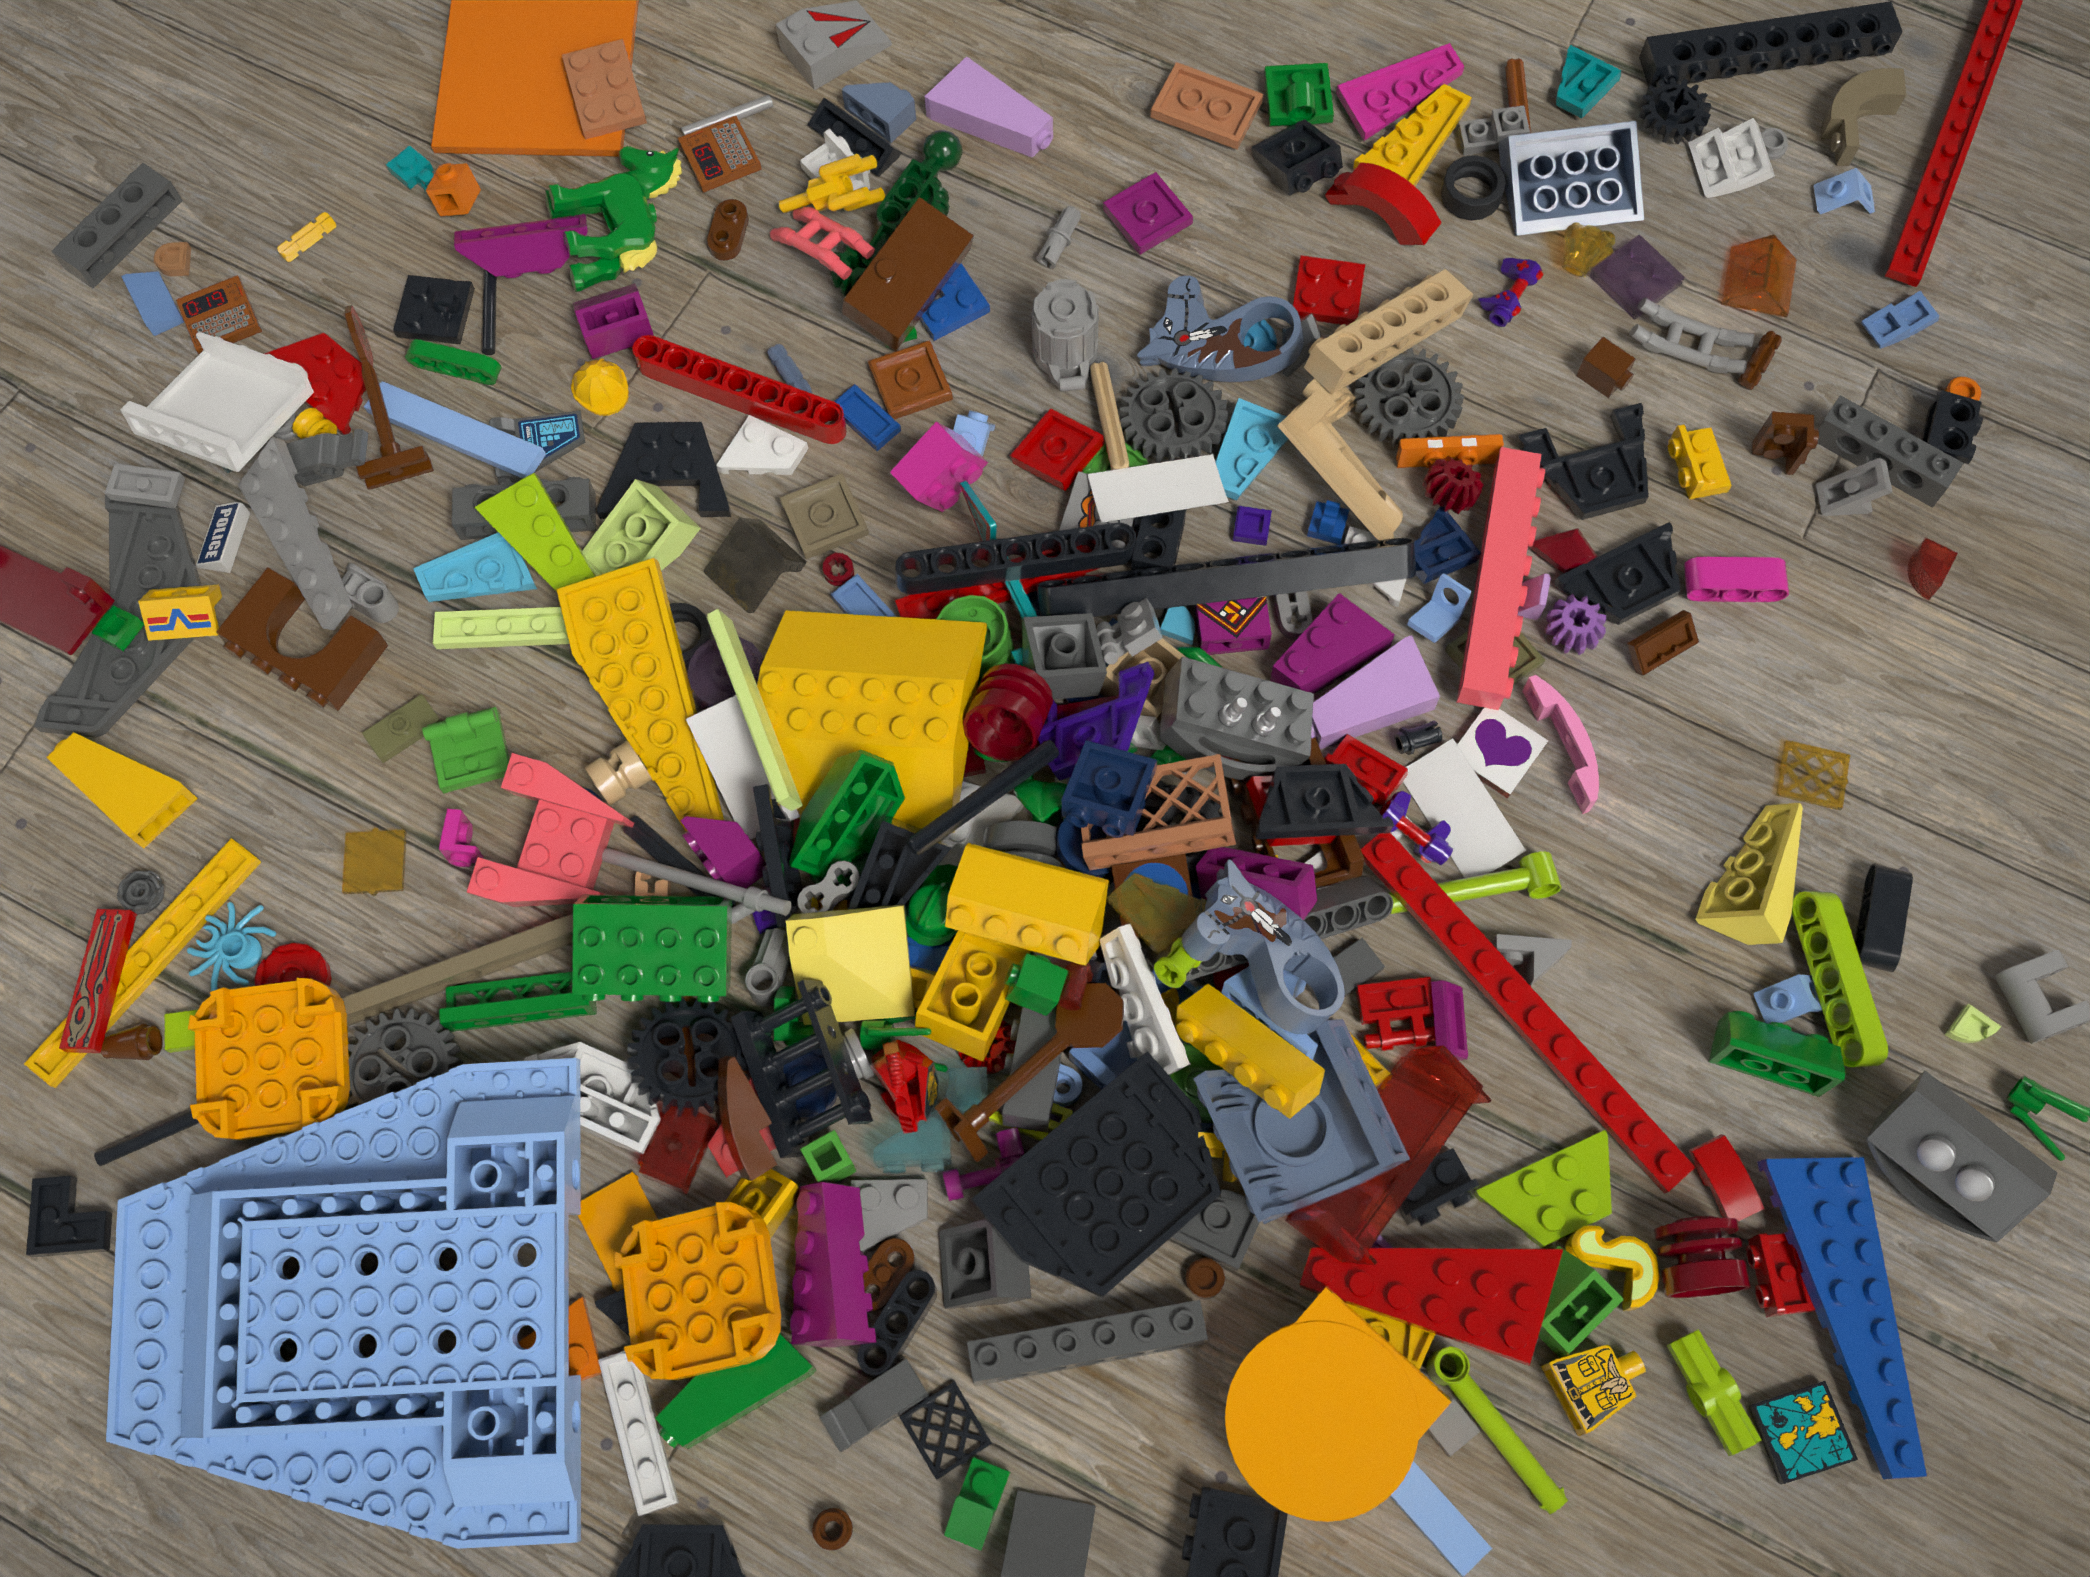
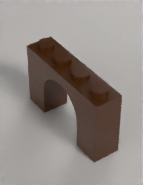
[216,567,389,711]

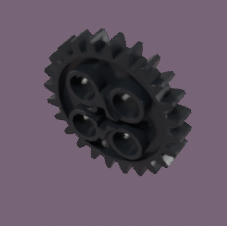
[627,998,749,1117]

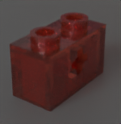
[638,1106,718,1195]

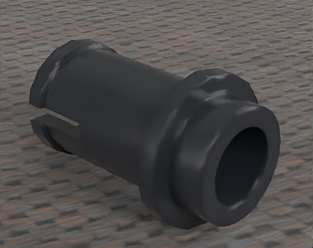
[1394,720,1442,755]

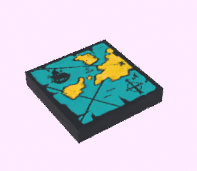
[1748,1381,1858,1485]

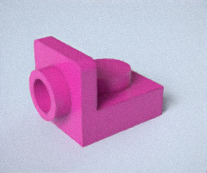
[439,809,484,867]

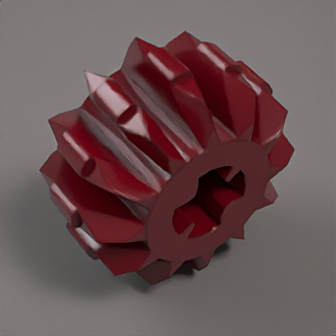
[1422,456,1484,514]

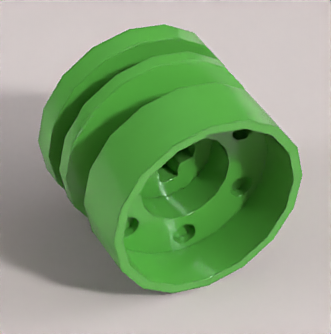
[936,595,1015,687]

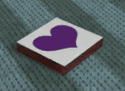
[1457,708,1548,798]

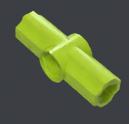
[1667,1329,1761,1456]

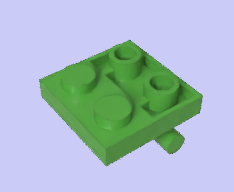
[422,707,510,794]

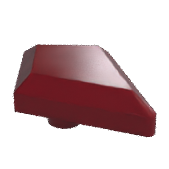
[1529,528,1597,574]

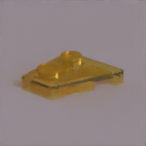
[1107,873,1207,955]

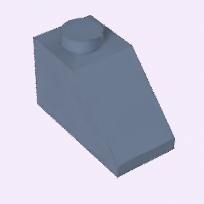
[842,82,916,143]

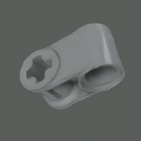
[342,563,399,623]

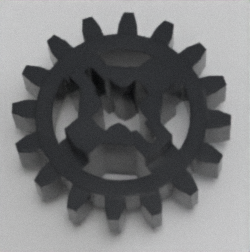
[1639,78,1711,144]

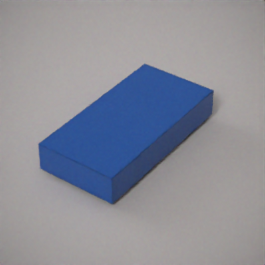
[834,384,901,451]

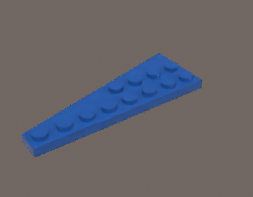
[1757,1157,1927,1480]

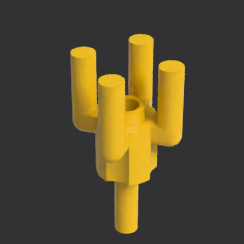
[779,154,885,213]

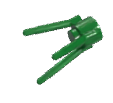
[860,1011,948,1072]
[2006,1075,2090,1161]

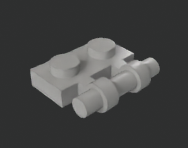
[1096,598,1163,664]

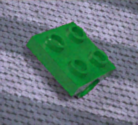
[1264,63,1334,126]

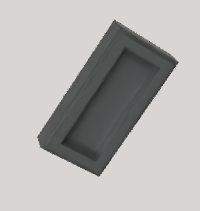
[1306,937,1385,1001]

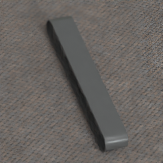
[1146,876,1394,982]

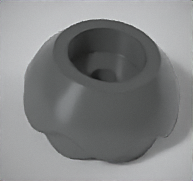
[117,870,164,914]

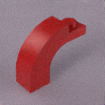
[1325,162,1442,245]

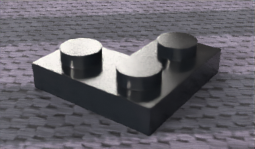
[26,1176,112,1257]

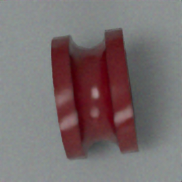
[823,553,854,587]

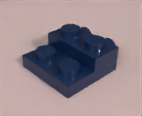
[1061,740,1157,838]

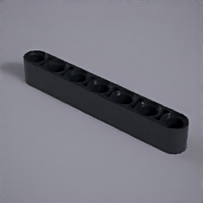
[895,523,1136,595]

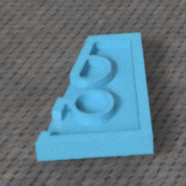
[1215,398,1288,500]
[413,532,537,602]

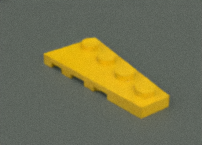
[1353,84,1472,186]

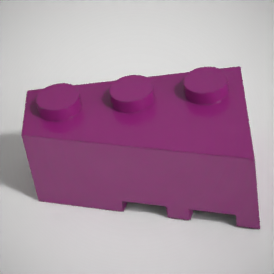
[1270,593,1395,694]

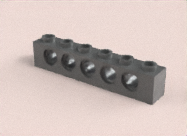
[967,1300,1208,1386]

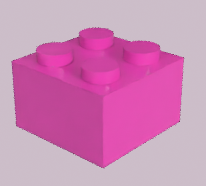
[890,421,988,512]

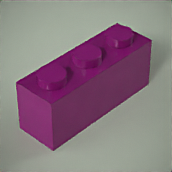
[1196,847,1317,920]

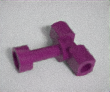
[942,1128,1024,1201]

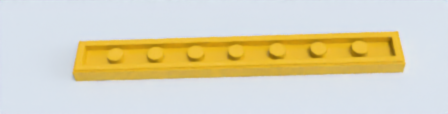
[24,838,261,1088]

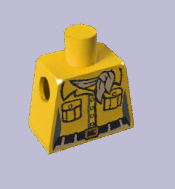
[1541,1345,1646,1436]

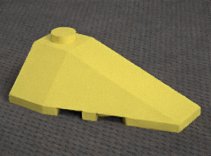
[1696,803,1803,945]

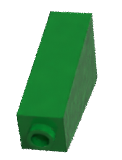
[655,1333,817,1449]

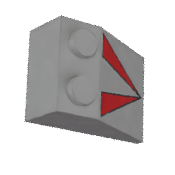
[776,0,892,90]

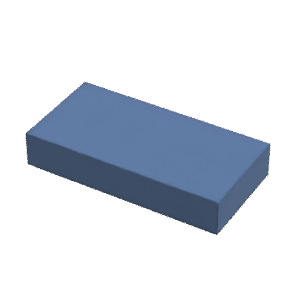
[831,574,897,617]

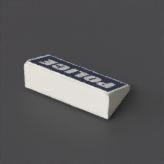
[196,502,250,573]

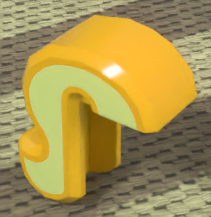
[1565,1225,1659,1311]

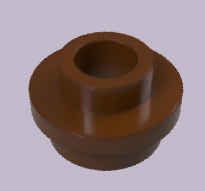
[812,1508,853,1550]

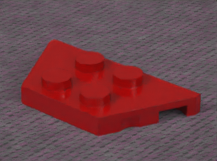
[264,333,366,435]

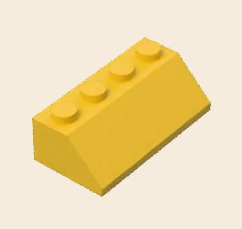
[945,843,1109,966]

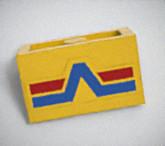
[138,584,222,641]

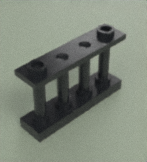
[731,979,873,1158]

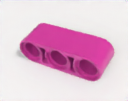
[1684,557,1789,602]

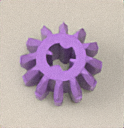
[1545,594,1606,655]

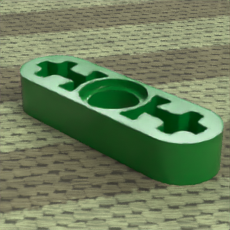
[405,339,502,385]

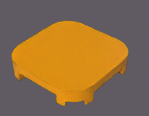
[188,978,350,1140]
[614,1202,781,1380]

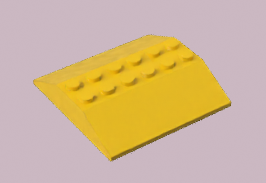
[757,610,987,833]

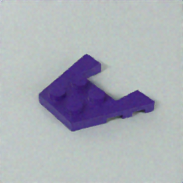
[1038,661,1154,781]

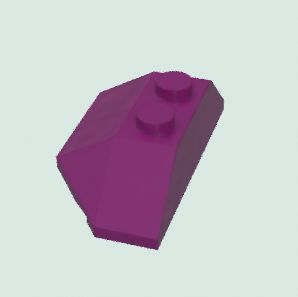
[454,214,588,278]

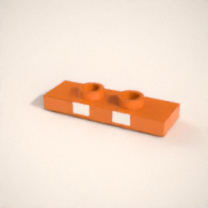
[1396,434,1504,468]

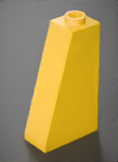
[46,732,198,849]

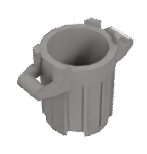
[1031,279,1099,392]

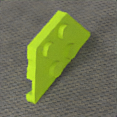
[1474,1130,1612,1248]

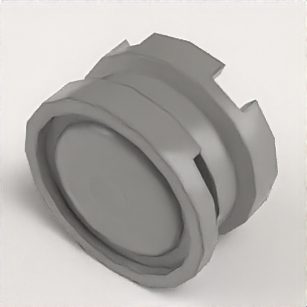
[843,1028,875,1080]

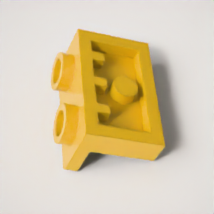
[1668,424,1732,500]

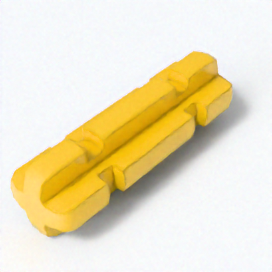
[277,212,336,262]

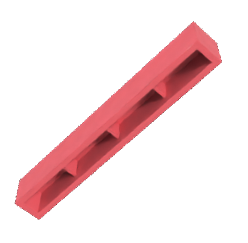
[1457,447,1545,710]

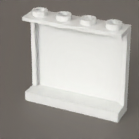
[120,332,314,472]

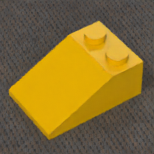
[915,931,1030,1061]

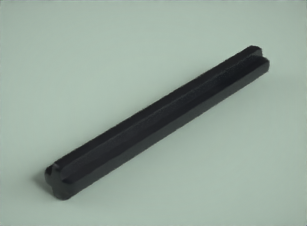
[906,740,1059,856]

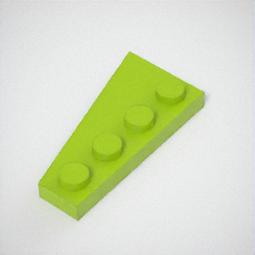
[474,473,596,592]

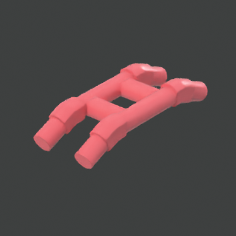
[770,207,875,280]

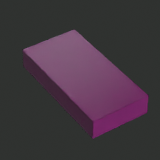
[1431,980,1468,1061]

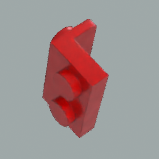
[1324,734,1408,806]
[1746,1233,1815,1318]

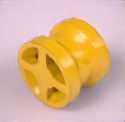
[292,408,337,439]

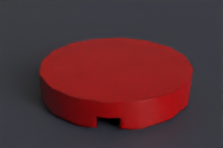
[254,943,332,986]

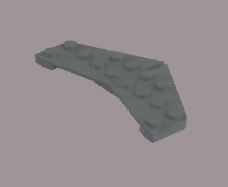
[34,478,202,738]

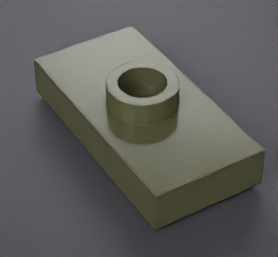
[362,694,441,763]

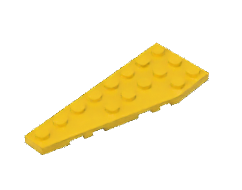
[556,558,724,832]

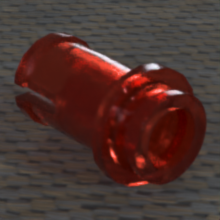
[1058,962,1093,1011]

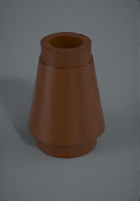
[101,1023,163,1060]

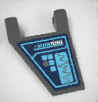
[489,410,585,483]

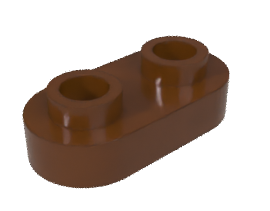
[707,199,749,261]
[863,1238,915,1312]

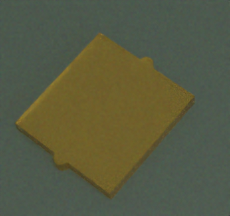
[342,828,407,896]

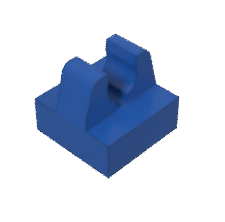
[1307,500,1350,545]

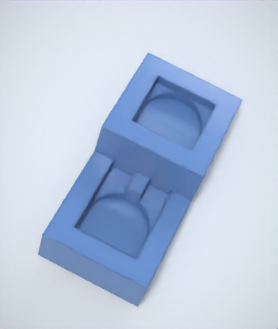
[1861,291,1939,349]

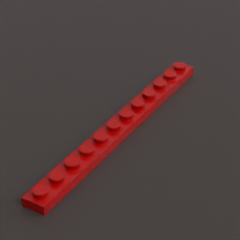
[1885,0,2023,287]
[1361,832,1695,1194]

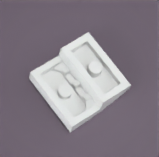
[1688,118,1775,198]

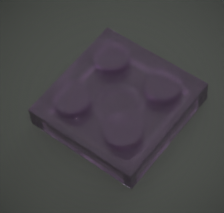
[1589,234,1685,320]

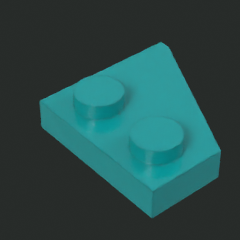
[1556,45,1621,118]

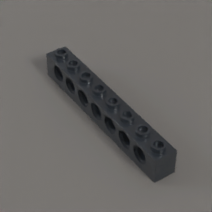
[1639,1,1903,88]

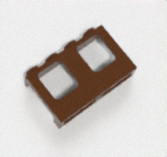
[1228,738,1364,889]

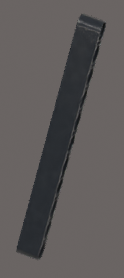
[1036,538,1416,617]

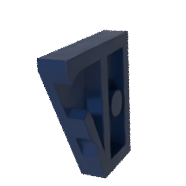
[1414,507,1481,584]

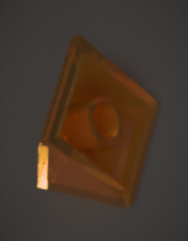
[1721,234,1797,318]

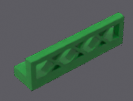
[439,972,597,1032]

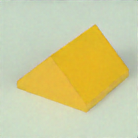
[725,1169,800,1239]

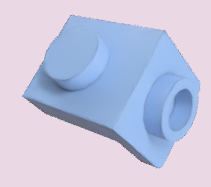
[953,410,995,457]

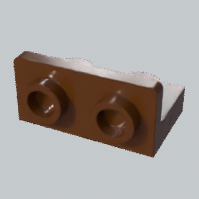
[1752,411,1819,475]

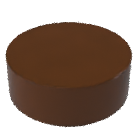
[1185,1258,1225,1299]

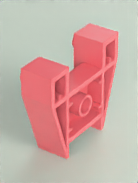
[467,753,634,907]

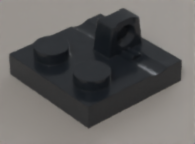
[393,275,475,344]

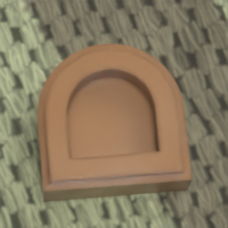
[154,242,191,277]

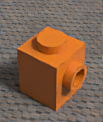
[426,163,481,216]

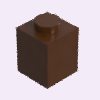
[1576,337,1636,399]

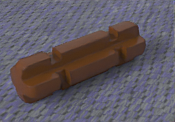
[1738,331,1782,390]

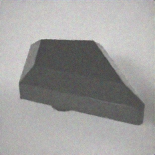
[1282,313,1322,377]

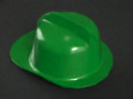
[905,864,958,947]

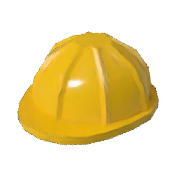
[571,358,629,416]

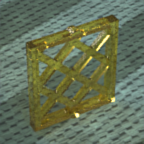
[1776,740,1850,811]

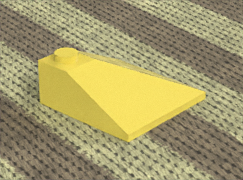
[786,905,915,1025]

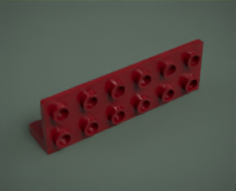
[0,546,115,655]

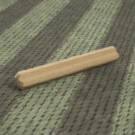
[1090,362,1129,470]

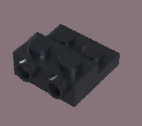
[1252,119,1343,196]

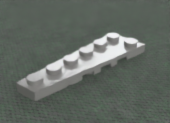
[238,437,352,630]

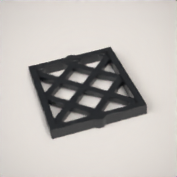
[900,1381,992,1480]

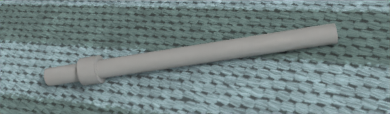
[602,848,791,916]

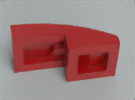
[1689,1134,1764,1222]

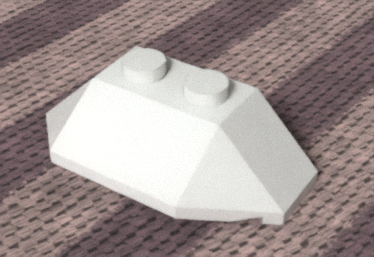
[524,1042,661,1154]

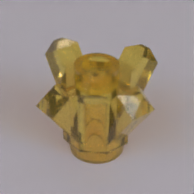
[1562,222,1615,277]

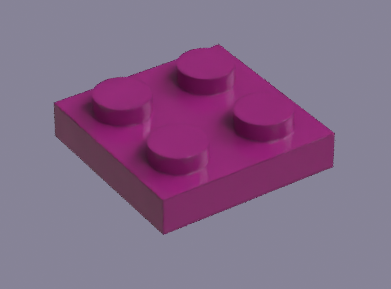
[1103,172,1193,255]

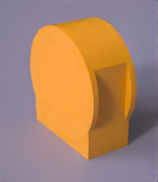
[1225,1286,1451,1522]

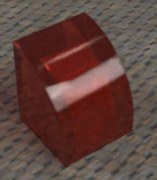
[1907,537,1958,601]

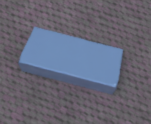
[121,272,184,336]

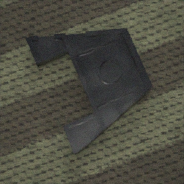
[1515,403,1649,520]
[597,422,731,519]

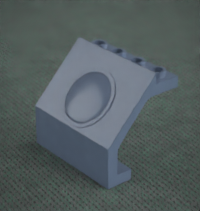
[1194,1019,1410,1224]

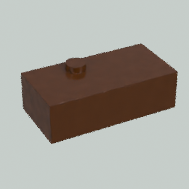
[842,197,974,351]

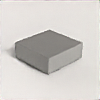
[1427,1399,1480,1457]

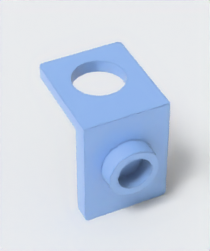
[1814,168,1875,214]
[1407,573,1471,643]
[1753,974,1823,1024]

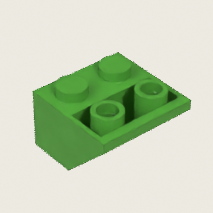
[1539,1246,1624,1358]

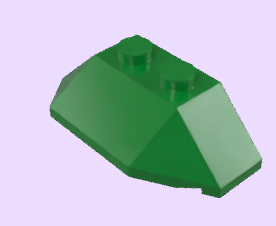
[789,750,905,877]

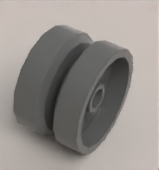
[983,821,1062,867]

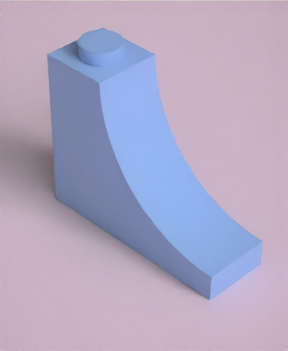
[1221,966,1318,1060]

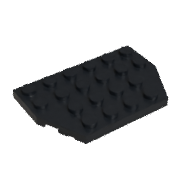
[971,1051,1221,1298]

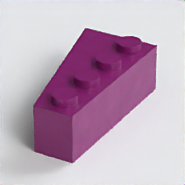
[790,1182,876,1348]

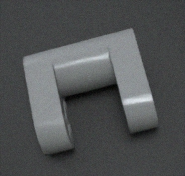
[1994,950,2090,1044]

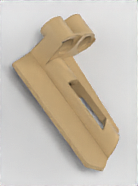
[1277,378,1403,540]

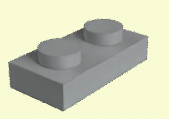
[105,464,185,509]

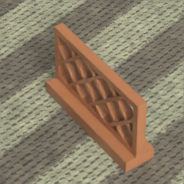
[1081,754,1236,871]

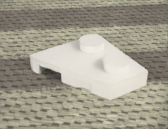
[716,415,808,475]

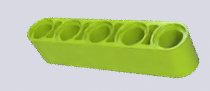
[1792,891,1889,1067]

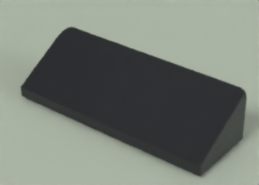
[807,98,902,177]

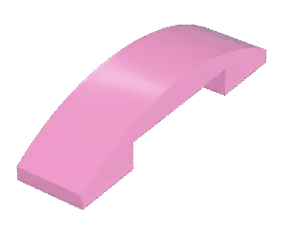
[1522,675,1599,814]

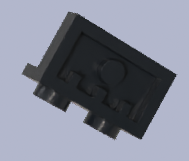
[1385,1148,1480,1226]

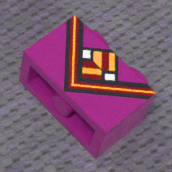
[1195,597,1272,655]

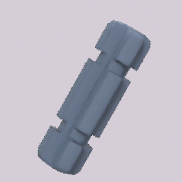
[767,344,812,393]

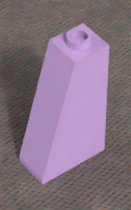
[925,57,1053,157]
[1311,635,1440,750]

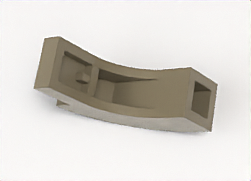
[1821,68,1906,166]

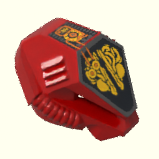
[870,1040,939,1134]

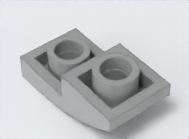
[1457,106,1530,156]

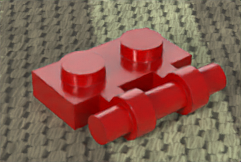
[1356,977,1436,1051]

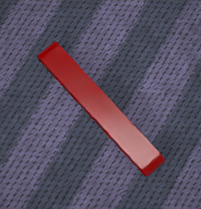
[632,335,847,444]

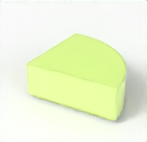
[1945,1004,2001,1043]

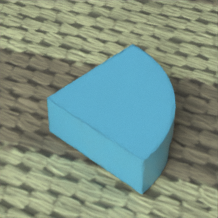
[1160,606,1195,645]

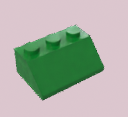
[1708,1011,1846,1097]

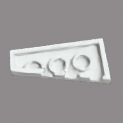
[1099,924,1190,1075]

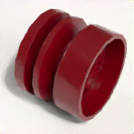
[963,663,1053,762]
[1654,1216,1750,1298]

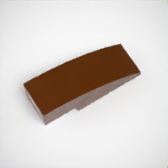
[718,1055,778,1181]

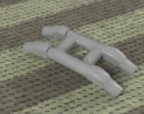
[1629,297,1754,374]

